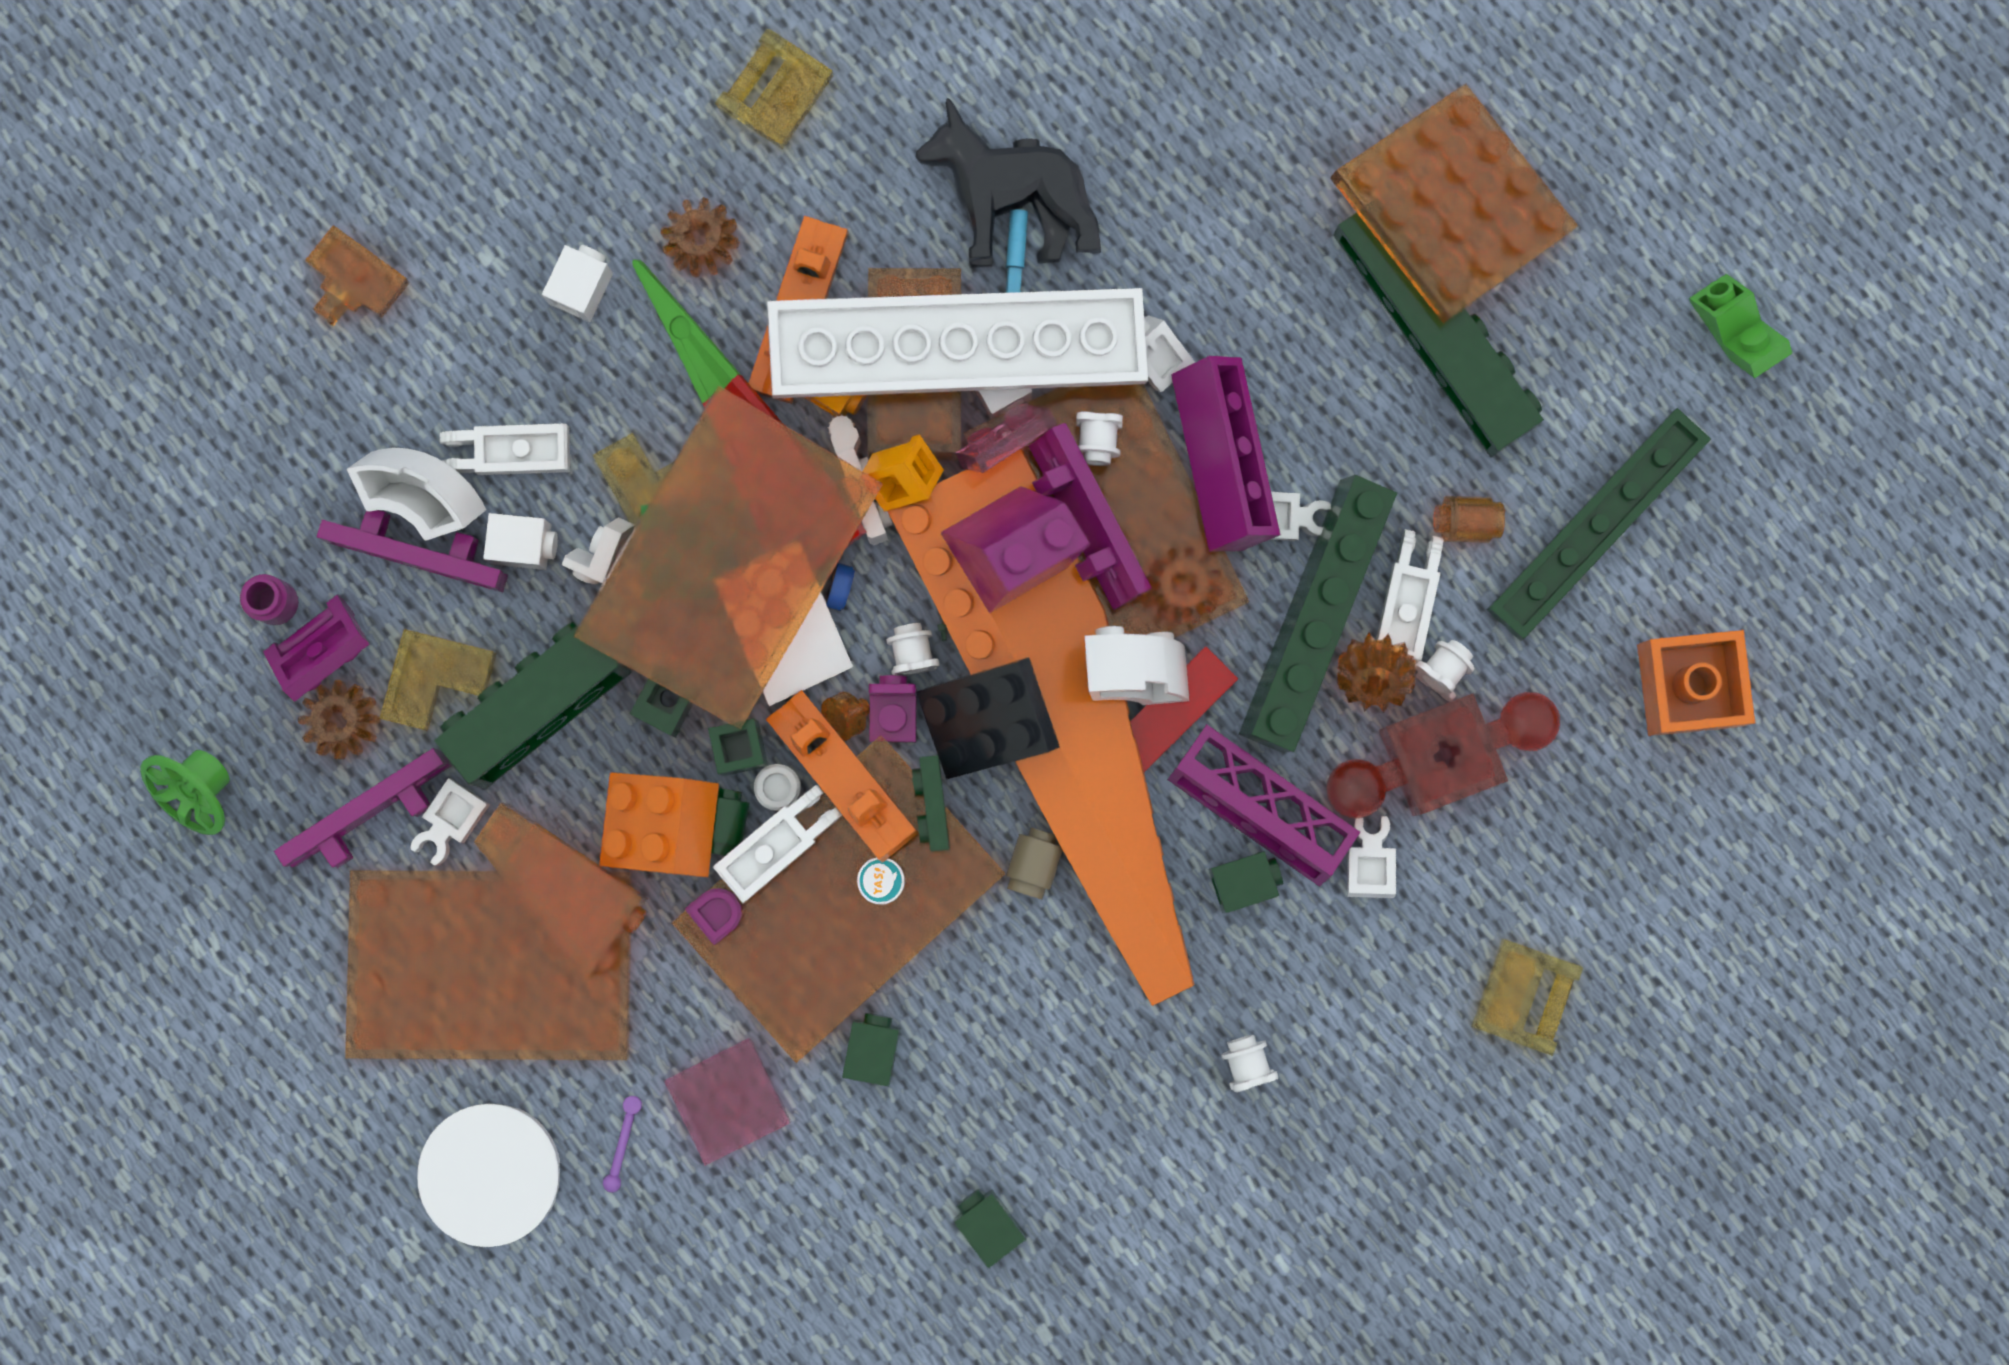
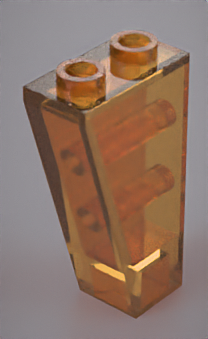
[474,803,648,978]

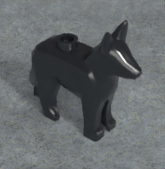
[915,98,1101,268]

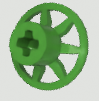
[140,750,230,835]

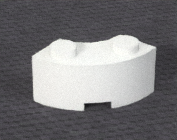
[347,448,486,541]
[1085,626,1189,705]

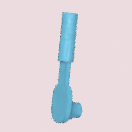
[1006,209,1028,293]

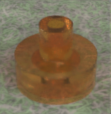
[821,691,870,741]

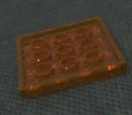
[1330,84,1578,324]

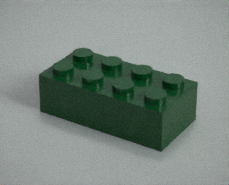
[434,621,631,789]

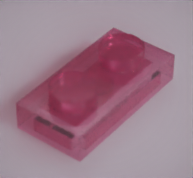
[955,403,1057,473]

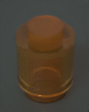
[1433,496,1505,543]

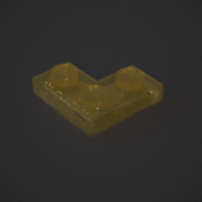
[592,433,719,537]
[379,629,497,731]

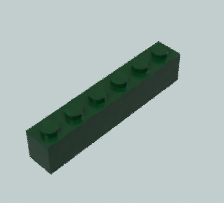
[1333,194,1544,458]
[1238,474,1397,752]

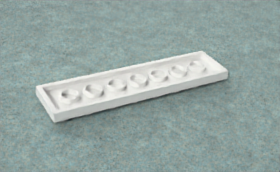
[767,288,1148,399]

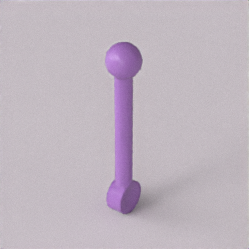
[603,1096,642,1193]

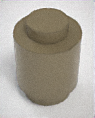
[1006,828,1063,900]

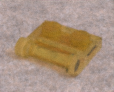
[715,29,834,150]
[1471,939,1583,1056]

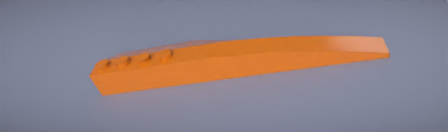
[888,445,1195,1006]

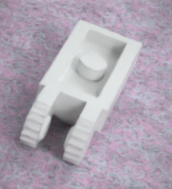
[827,414,893,546]
[440,423,570,475]
[1373,529,1444,664]
[713,785,842,903]

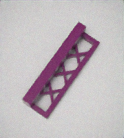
[1167,725,1360,887]

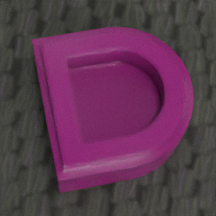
[685,889,743,945]

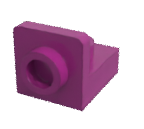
[869,675,917,743]

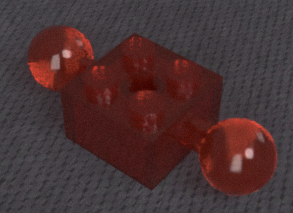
[1326,692,1560,819]

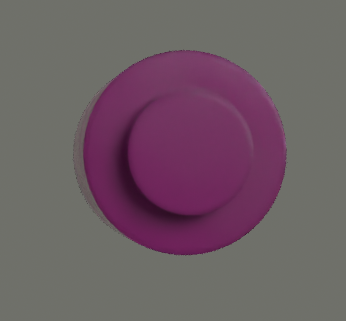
[240,574,299,625]

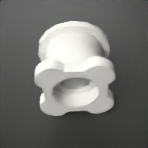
[1076,412,1123,466]
[886,623,940,676]
[1414,640,1475,702]
[1221,1035,1279,1092]

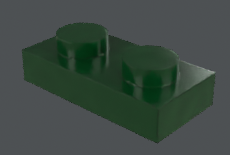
[912,755,950,852]

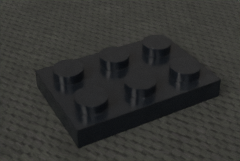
[916,657,1060,780]

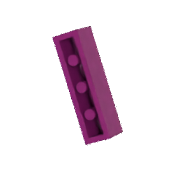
[1171,356,1281,552]

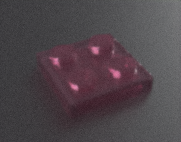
[664,1038,791,1166]

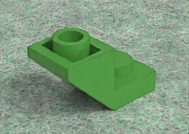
[1689,274,1793,378]

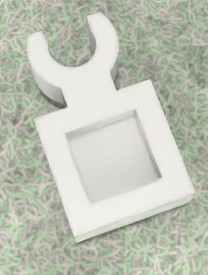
[1270,492,1331,541]
[410,778,490,866]
[1347,816,1396,898]

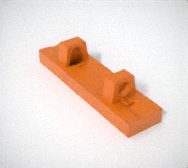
[748,216,848,404]
[766,690,918,863]

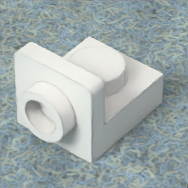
[1144,315,1195,392]
[562,517,635,584]

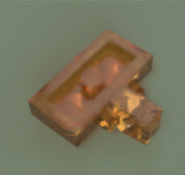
[305,225,409,326]

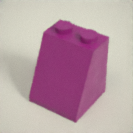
[941,486,1090,613]

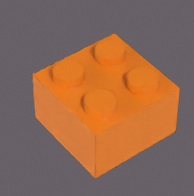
[1637,630,1755,736]
[599,772,719,877]

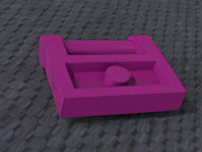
[263,594,369,702]

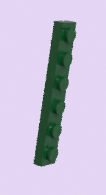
[1487,408,1711,641]

